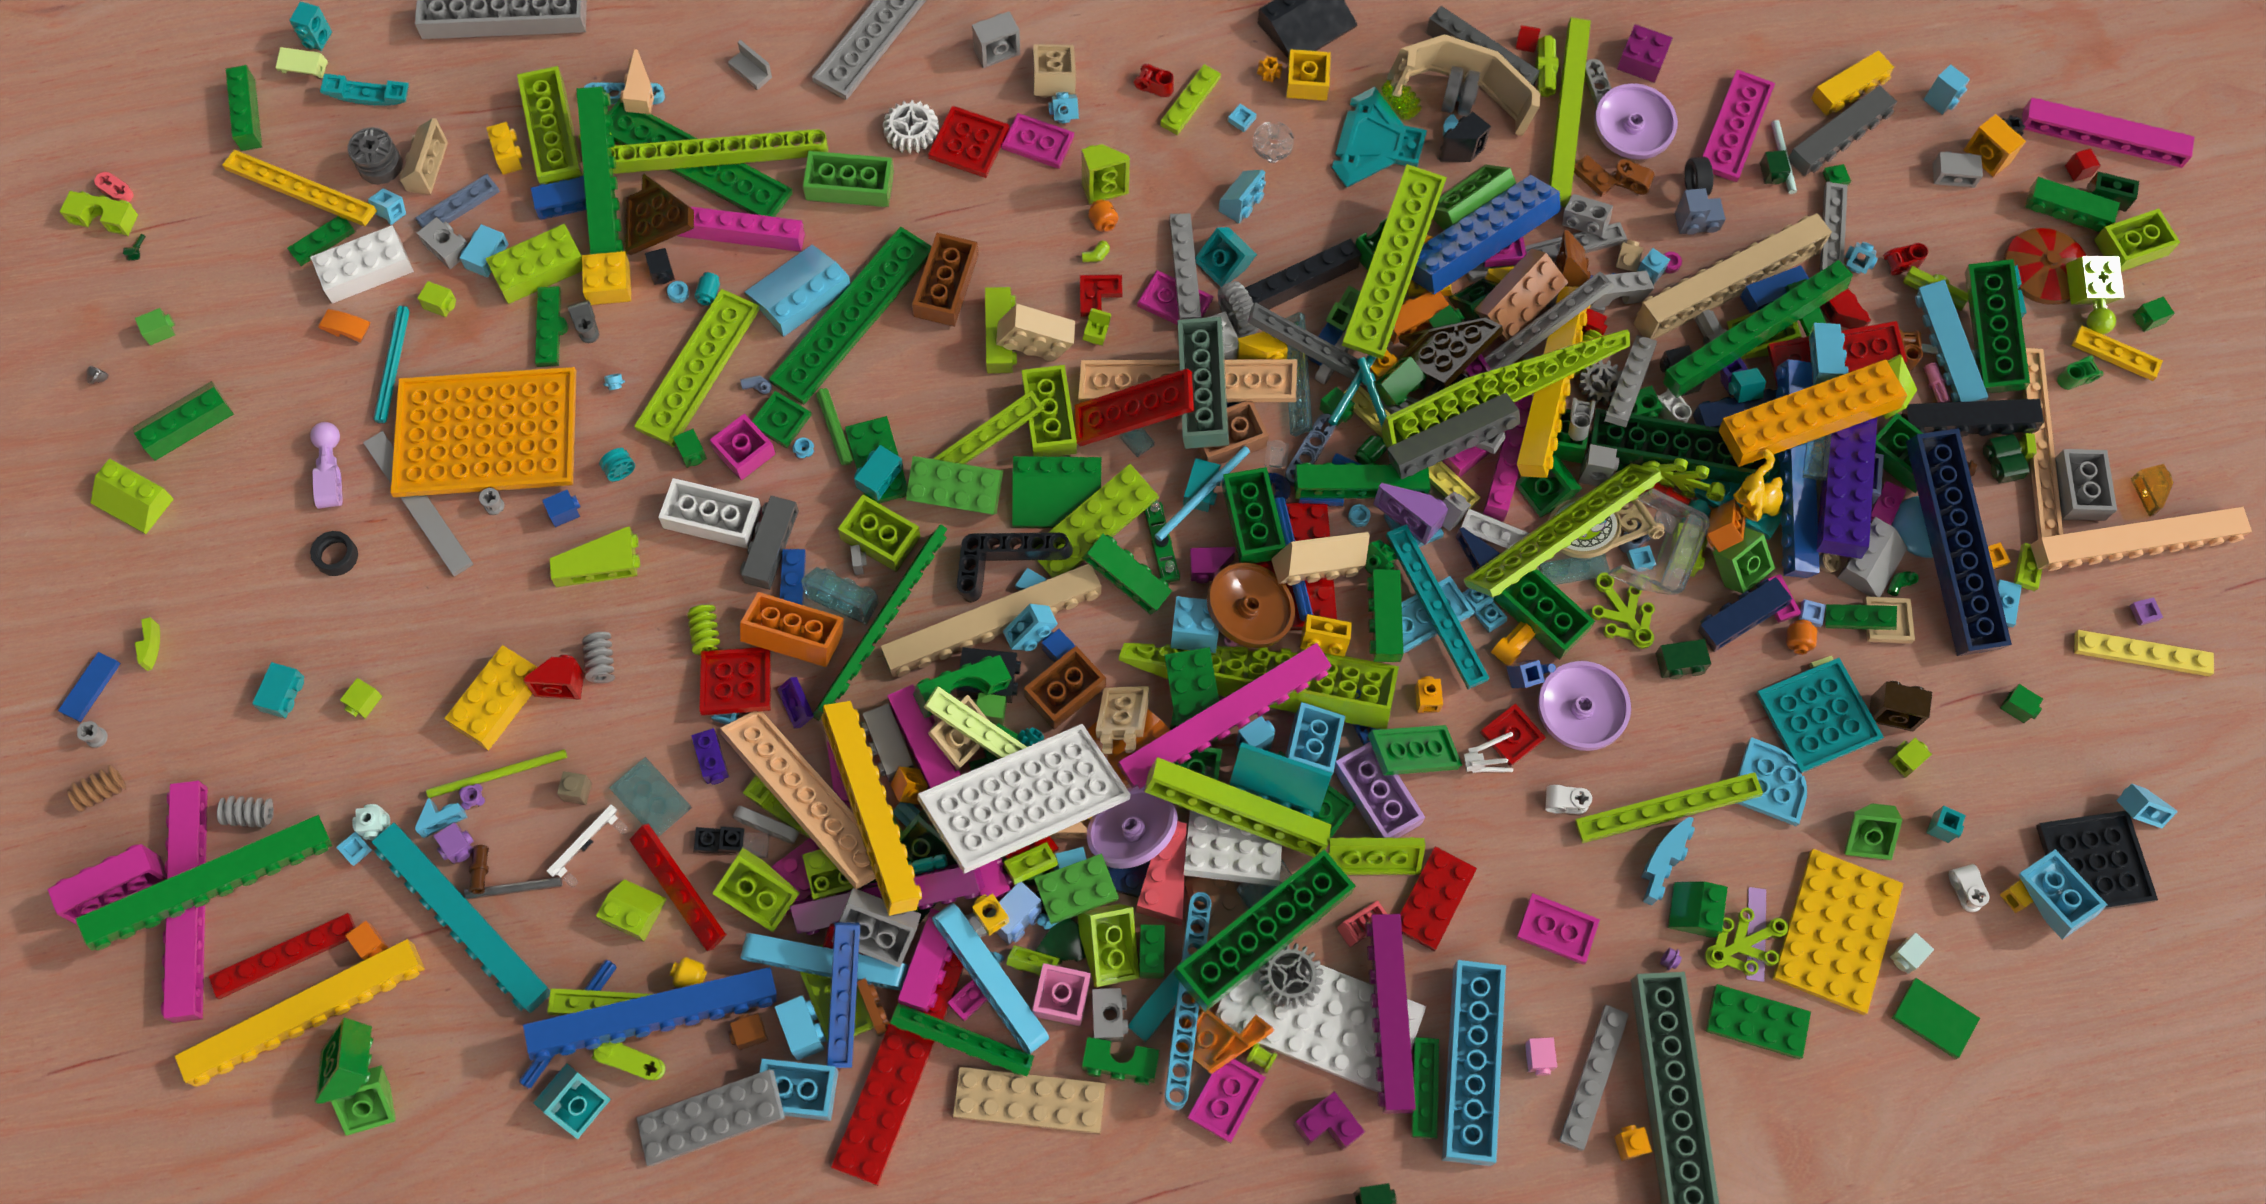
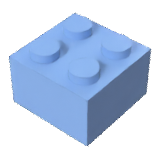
[987,882,1042,945]

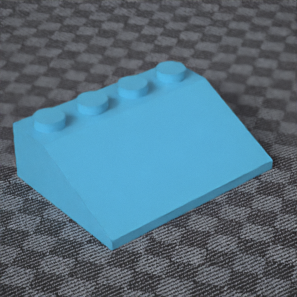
[745,245,850,337]

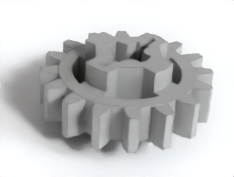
[1579,360,1623,406]

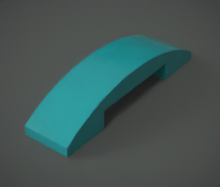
[320,73,409,106]
[1128,962,1184,1043]

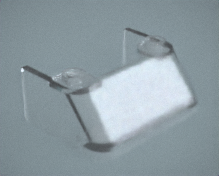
[1608,489,1710,595]

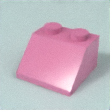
[1033,963,1091,1026]

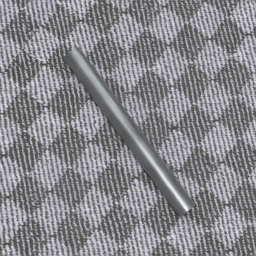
[464,877,563,899]

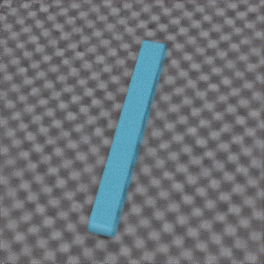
[1164,892,1211,1110]

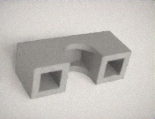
[1590,271,1655,308]

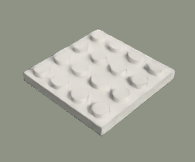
[1184,810,1282,886]

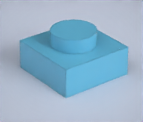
[1228,104,1257,132]
[1627,545,1657,573]
[336,831,372,866]

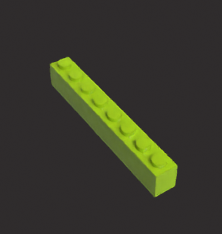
[1144,757,1331,857]

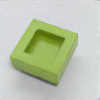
[2018,433,2037,463]

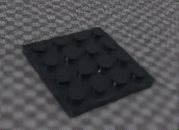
[2036,810,2158,910]

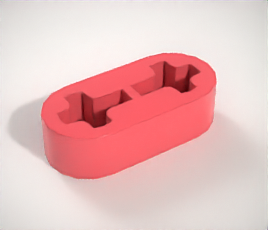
[94,172,133,202]

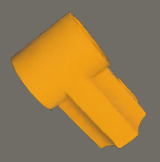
[1491,622,1535,666]

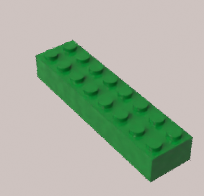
[1174,849,1356,1012]

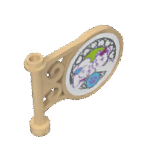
[1548,470,1665,558]

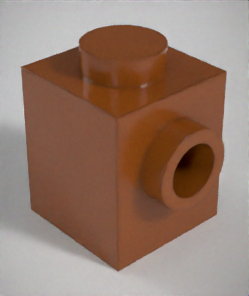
[728,1013,769,1050]

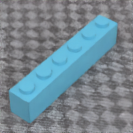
[1915,280,1988,402]

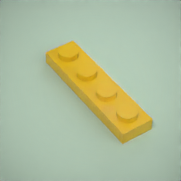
[2072,325,2163,381]

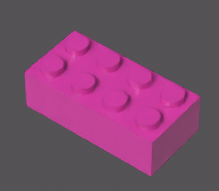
[47,844,167,925]

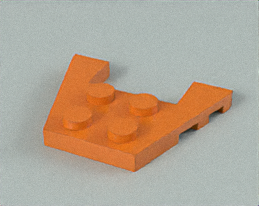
[1176,998,1274,1074]

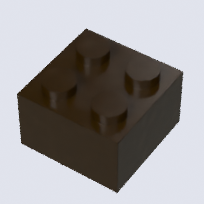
[1869,681,1932,732]

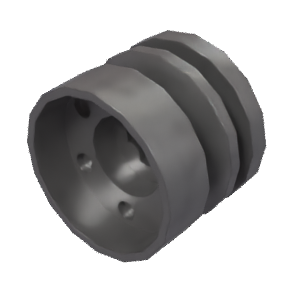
[347,127,403,185]

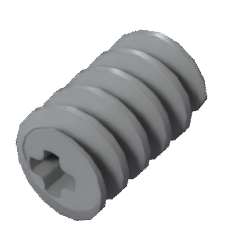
[582,632,615,683]
[217,796,274,828]

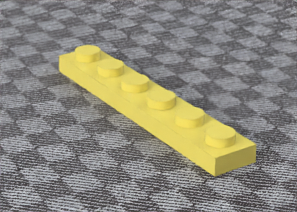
[2074,630,2214,677]

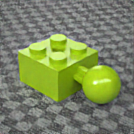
[2066,256,2124,335]

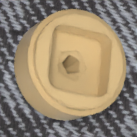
[1819,553,1841,573]

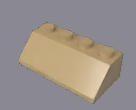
[1271,532,1370,585]

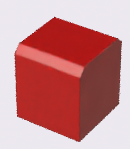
[2065,148,2101,182]

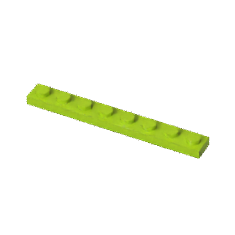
[1575,772,1763,843]

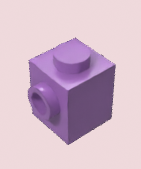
[434,822,474,864]

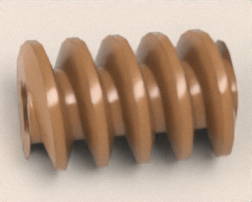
[67,765,126,812]

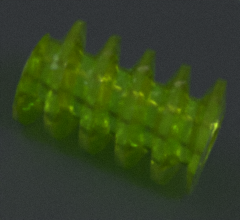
[1381,79,1422,121]

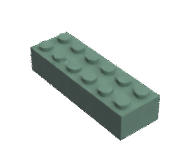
[1178,316,1229,449]

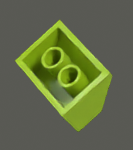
[1081,144,1130,205]
[91,458,174,534]

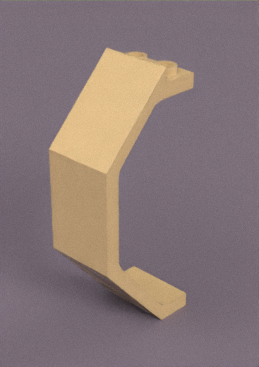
[1386,34,1540,136]

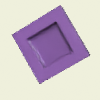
[2130,597,2163,626]

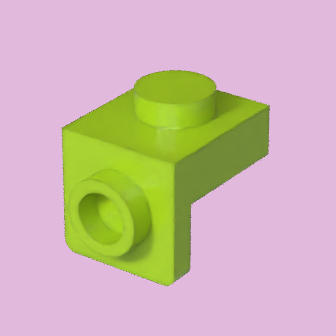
[1082,308,1111,346]

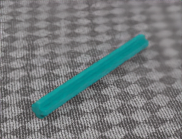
[373,306,410,424]

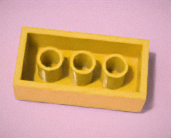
[444,645,537,751]

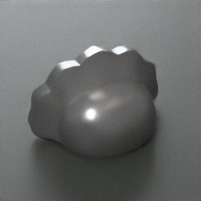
[86,366,108,384]

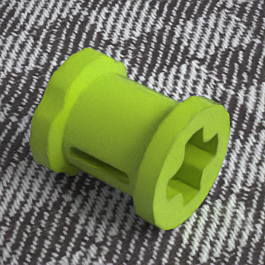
[1246,1043,1278,1073]

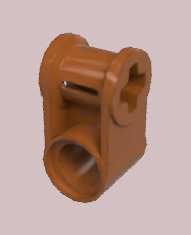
[1612,159,1655,195]
[1900,330,1923,371]

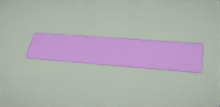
[1747,887,1766,982]

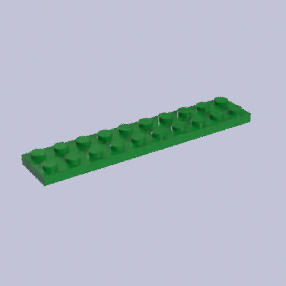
[608,98,793,217]
[769,226,932,405]
[813,524,947,721]

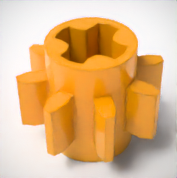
[1257,56,1282,83]

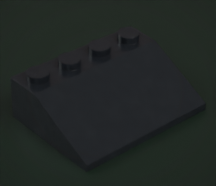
[1257,0,1358,59]

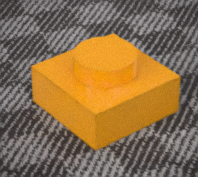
[1988,542,2011,569]

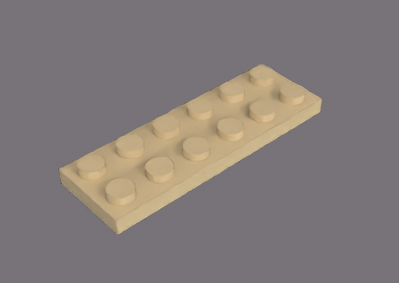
[953,1067,1106,1134]

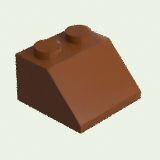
[1555,230,1591,287]

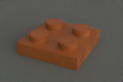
[857,978,889,1036]

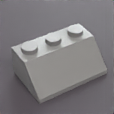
[1838,517,1907,597]

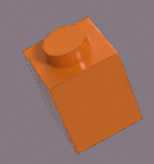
[345,921,389,960]

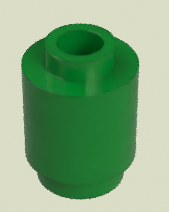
[1354,435,1387,465]

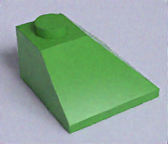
[1844,803,1903,860]

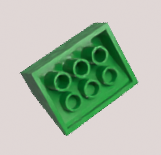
[1012,456,1102,528]

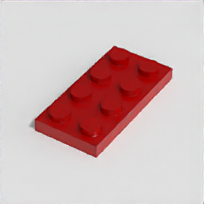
[1400,846,1477,951]

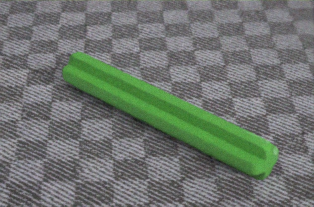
[816,388,853,465]

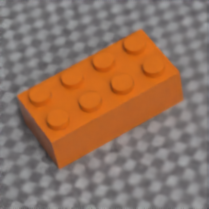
[740,592,844,667]

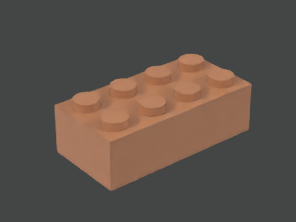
[1474,248,1568,342]

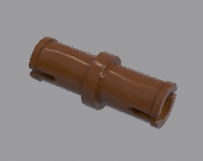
[469,845,489,894]

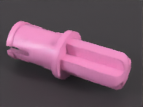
[1923,363,1950,403]

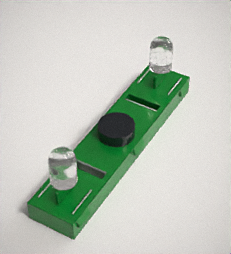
[1144,500,1180,583]

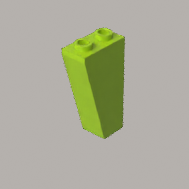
[550,527,640,587]

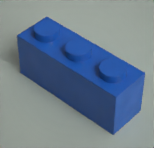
[531,175,587,220]
[1740,265,1809,313]

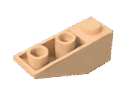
[620,49,654,114]

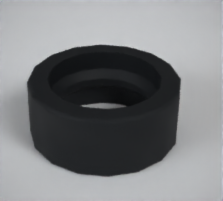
[1684,157,1714,196]
[310,531,358,576]

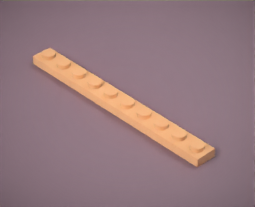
[2023,348,2063,539]

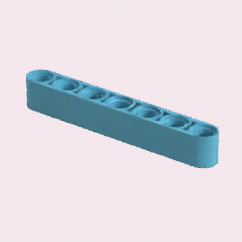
[932,903,1049,1055]
[740,933,909,991]

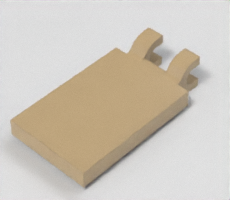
[1096,686,1150,754]

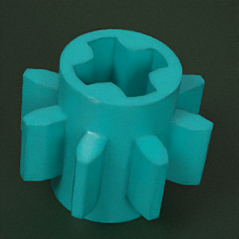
[1018,728,1044,747]

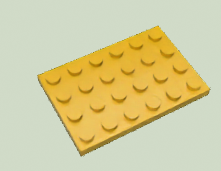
[1772,849,1904,1015]

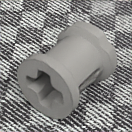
[479,488,505,515]
[77,721,108,748]

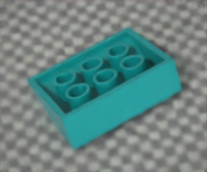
[1229,742,1332,819]

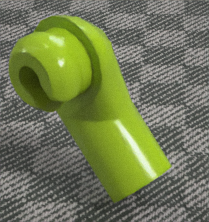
[1082,241,1110,263]

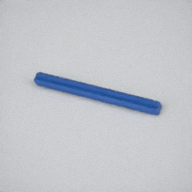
[1275,497,1313,621]
[519,960,616,1089]

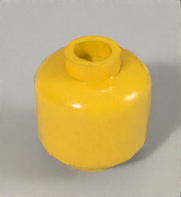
[669,957,707,988]

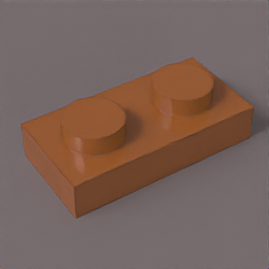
[1574,154,1617,197]

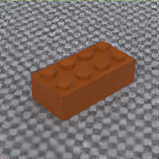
[912,232,979,327]

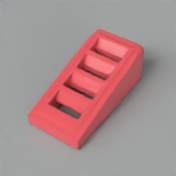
[1337,900,1387,947]

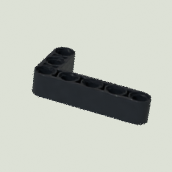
[957,532,1073,602]

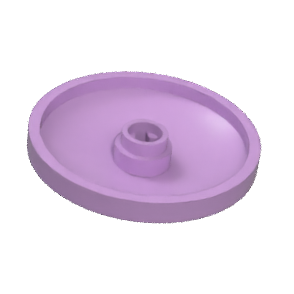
[1594,84,1678,159]
[1538,661,1631,751]
[1087,786,1177,869]

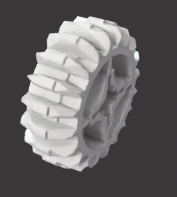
[883,100,939,154]

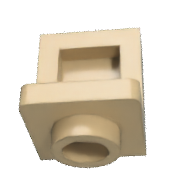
[1615,240,1643,272]

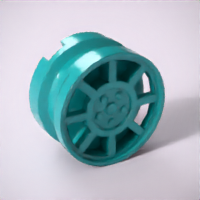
[599,448,636,482]

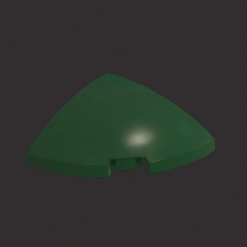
[1035,918,1086,964]

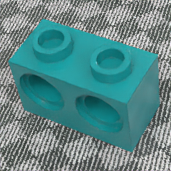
[289,1,332,51]

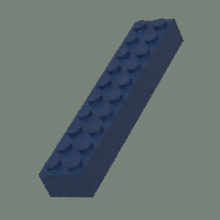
[1906,428,2012,656]

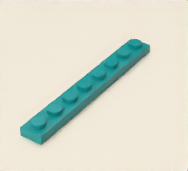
[1386,524,1489,689]

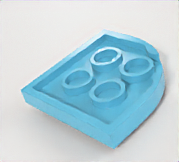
[1736,737,1807,827]

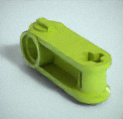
[591,1042,666,1081]

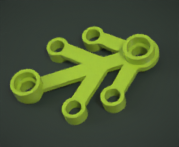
[1642,458,1726,502]
[1590,573,1655,649]
[1705,908,1788,976]

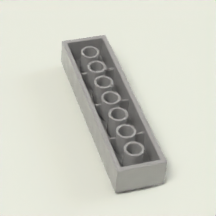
[415,0,587,39]

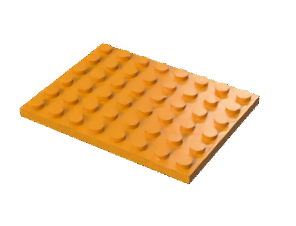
[391,367,576,497]

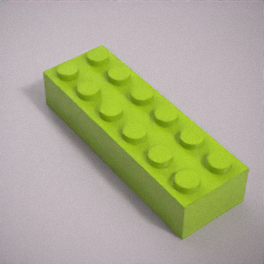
[517,66,583,185]

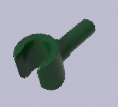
[123,234,146,260]

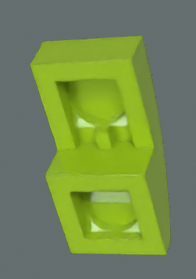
[135,617,160,671]

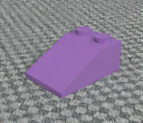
[1374,483,1448,545]

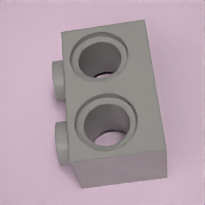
[1562,194,1613,237]

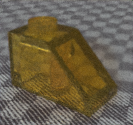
[2131,464,2174,517]

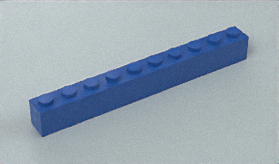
[1775,359,1820,578]
[523,967,777,1061]

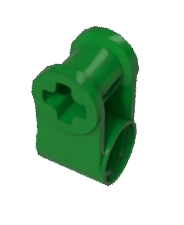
[2057,355,2104,390]

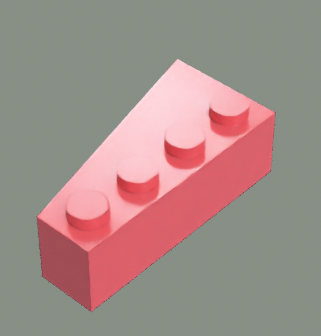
[1136,821,1187,926]

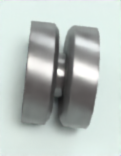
[1441,66,1480,117]

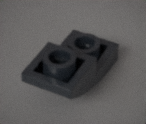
[693,826,744,853]

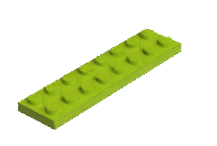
[634,289,760,447]

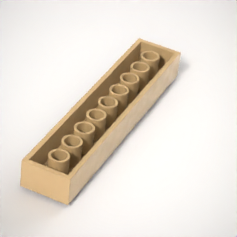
[1633,213,1832,340]

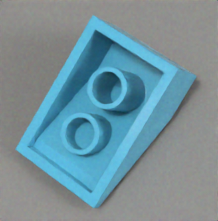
[2019,849,2107,940]

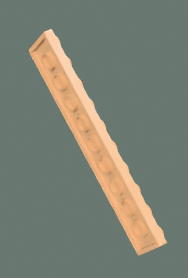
[1078,359,1297,403]
[720,711,876,889]

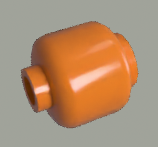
[1088,200,1119,232]
[1786,620,1817,655]

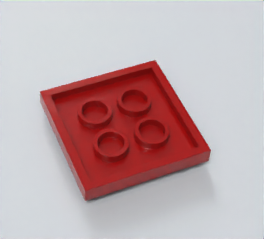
[928,105,1010,178]
[700,647,771,716]

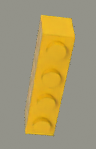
[1811,50,1894,116]

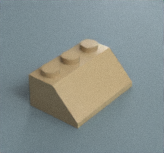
[400,118,448,195]

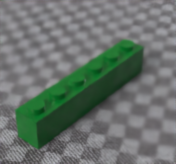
[1294,463,1430,499]

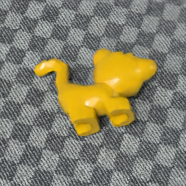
[1733,449,1783,522]

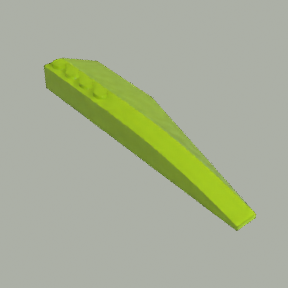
[1119,643,1399,729]

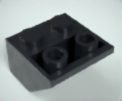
[1439,111,1491,162]

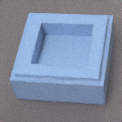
[1798,599,1826,627]

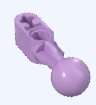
[310,422,343,509]

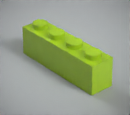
[985,287,1017,374]

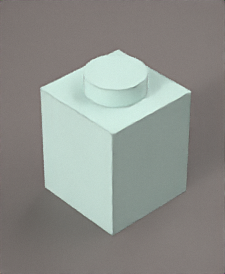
[1890,933,1935,974]

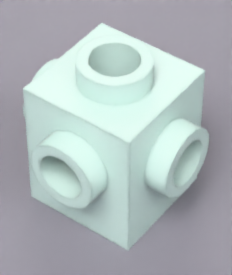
[352,804,390,840]

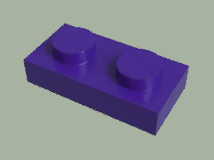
[777,677,814,729]

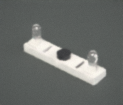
[547,805,628,887]

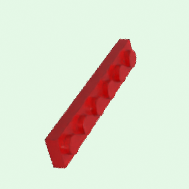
[629,824,726,951]
[209,913,356,999]

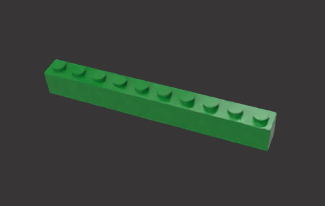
[1663,260,1853,398]
[75,815,333,950]

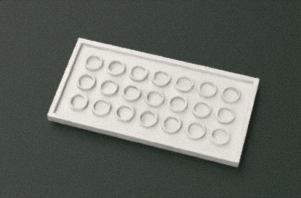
[917,724,1131,874]
[1215,950,1426,1092]

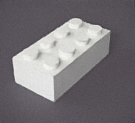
[310,225,414,304]
[658,478,762,549]

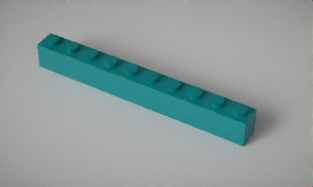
[371,822,550,1013]

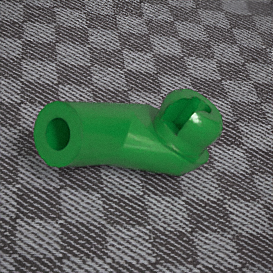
[1887,571,1919,596]

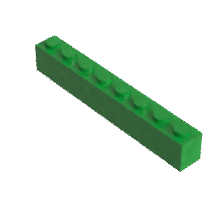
[576,86,623,254]

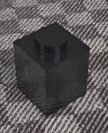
[645,248,675,285]

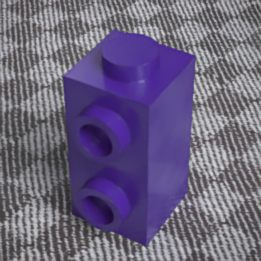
[691,728,729,785]

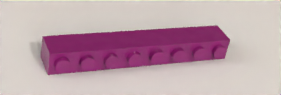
[790,863,985,935]
[1365,914,1416,1114]

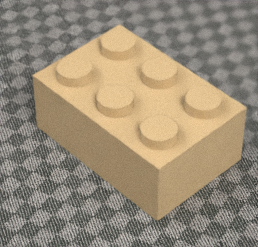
[996,304,1075,361]

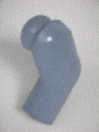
[740,376,772,394]

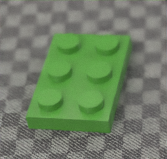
[1034,854,1119,925]

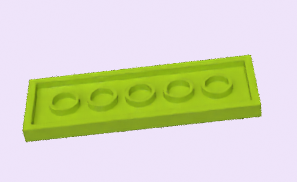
[1035,464,1160,578]

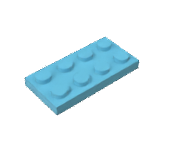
[1402,576,1475,653]

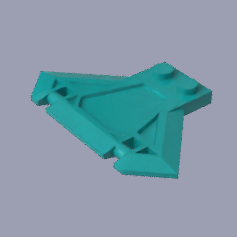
[1332,87,1427,188]

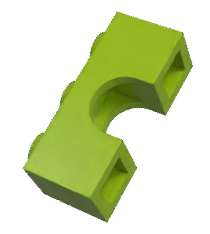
[60,191,138,236]

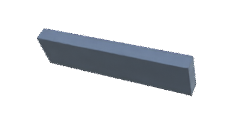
[415,174,500,228]

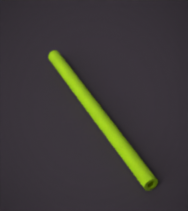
[426,749,567,798]

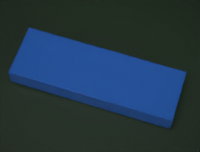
[58,652,121,723]

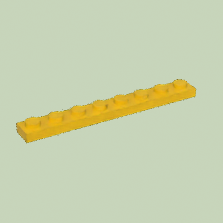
[222,150,377,227]

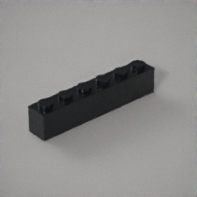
[1245,238,1362,310]
[1901,399,2044,437]

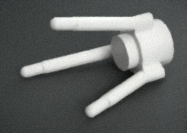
[1464,732,1513,773]

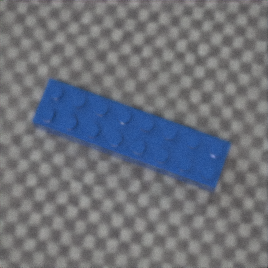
[1411,175,1561,295]

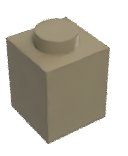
[557,771,592,805]

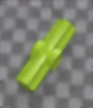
[1535,35,1559,97]
[1903,266,1968,311]

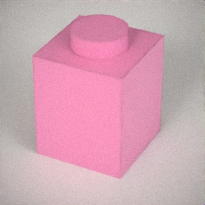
[1525,1038,1557,1076]

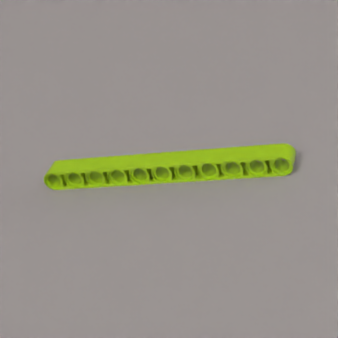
[1549,17,1591,208]
[611,129,829,174]

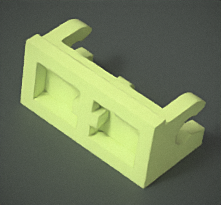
[276,47,328,78]

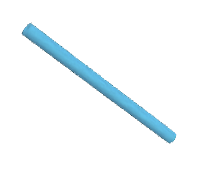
[1155,446,1250,541]

